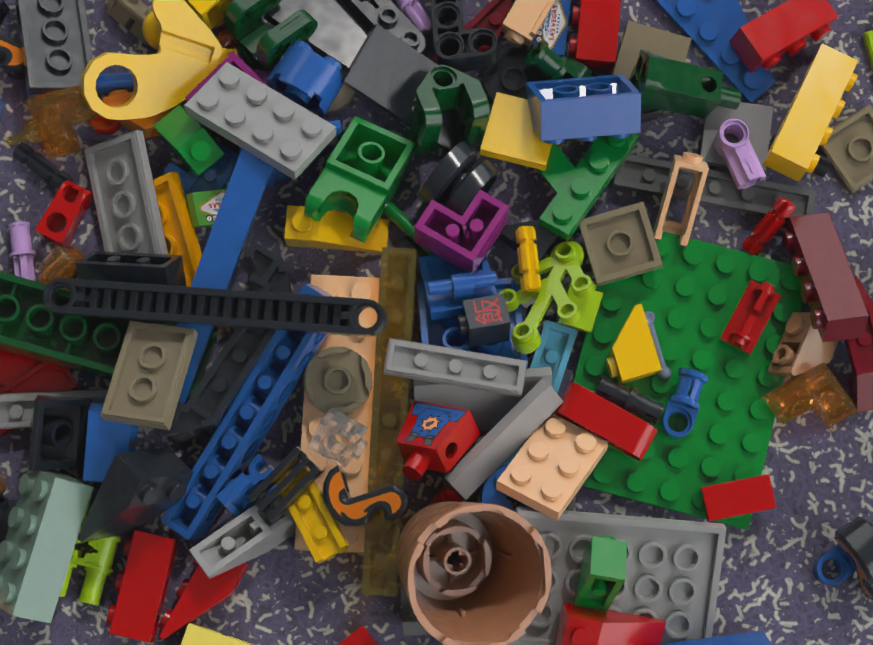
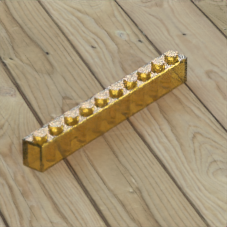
[361,247,418,597]

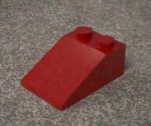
[553,602,666,645]

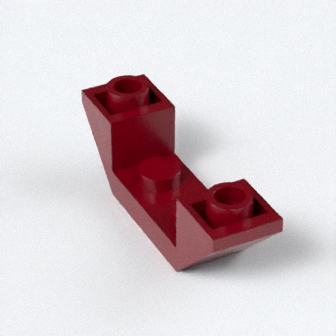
[844,276,873,414]

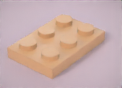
[496,414,609,521]

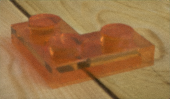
[28,84,100,160]
[764,362,858,428]

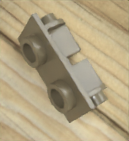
[104,0,152,46]

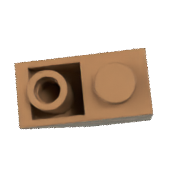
[767,312,839,376]

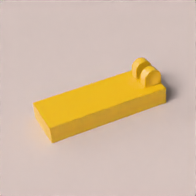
[276,467,350,564]

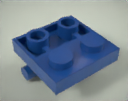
[418,254,497,320]

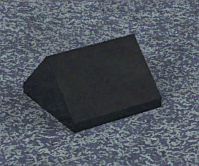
[29,394,92,471]

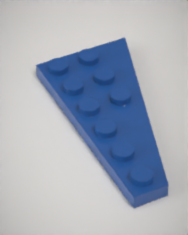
[652,0,776,104]

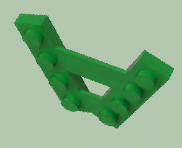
[479,116,639,241]

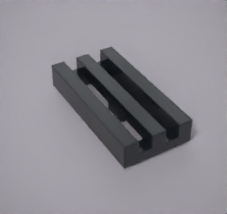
[248,446,323,523]

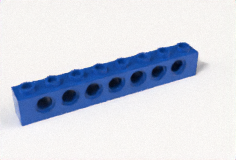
[161,283,333,540]

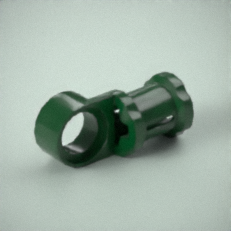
[525,40,593,80]

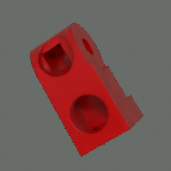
[35,180,93,250]

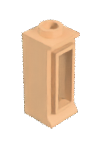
[501,0,556,47]
[653,152,709,246]

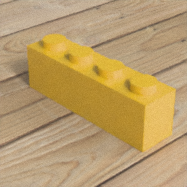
[762,44,858,182]

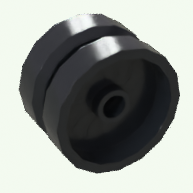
[418,141,501,216]

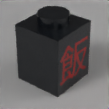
[457,294,511,348]

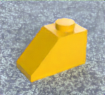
[606,304,662,384]

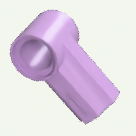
[713,118,766,190]

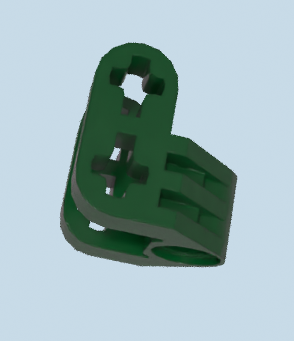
[224,0,318,71]
[410,65,490,155]

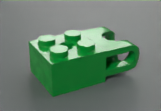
[303,116,416,243]

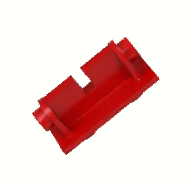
[720,280,781,355]

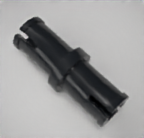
[594,375,665,424]

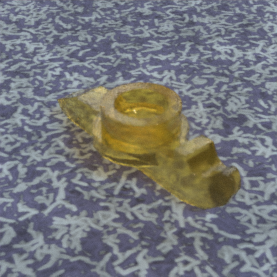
[5,117,67,144]

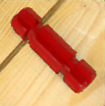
[742,197,796,255]

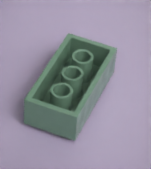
[0,465,93,624]

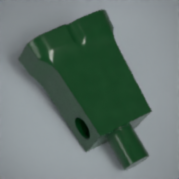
[629,49,741,118]

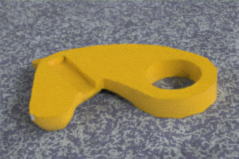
[80,0,238,120]

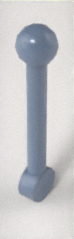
[644,311,671,380]

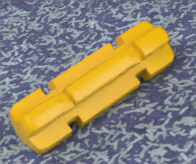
[515,226,541,292]

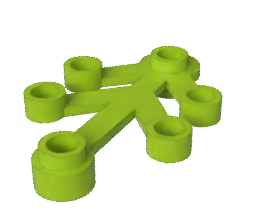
[499,241,594,354]

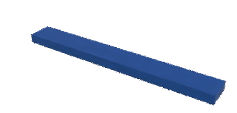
[176,148,273,405]

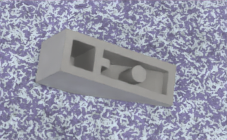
[189,496,296,579]

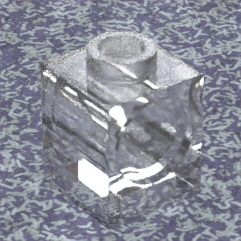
[308,408,368,468]

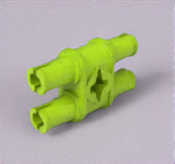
[59,496,122,606]

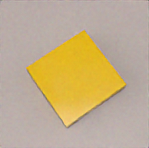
[480,92,552,171]

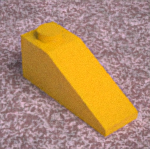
[284,205,389,253]

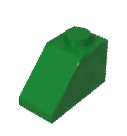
[153,105,225,179]
[573,535,627,611]

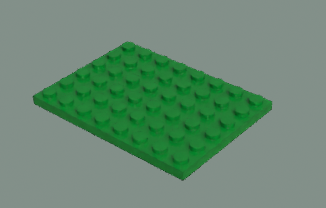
[573,228,803,531]

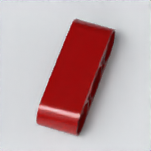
[554,382,658,461]

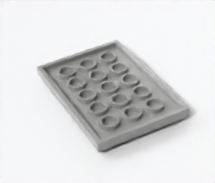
[508,506,727,645]

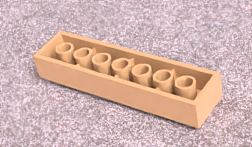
[295,274,380,554]

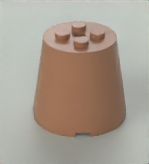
[396,501,552,645]

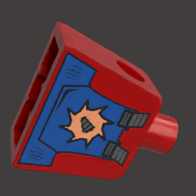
[397,401,480,481]

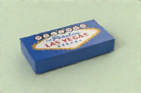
[532,0,571,57]

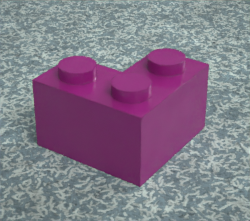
[414,190,509,275]

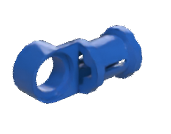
[660,368,709,439]
[813,544,856,585]

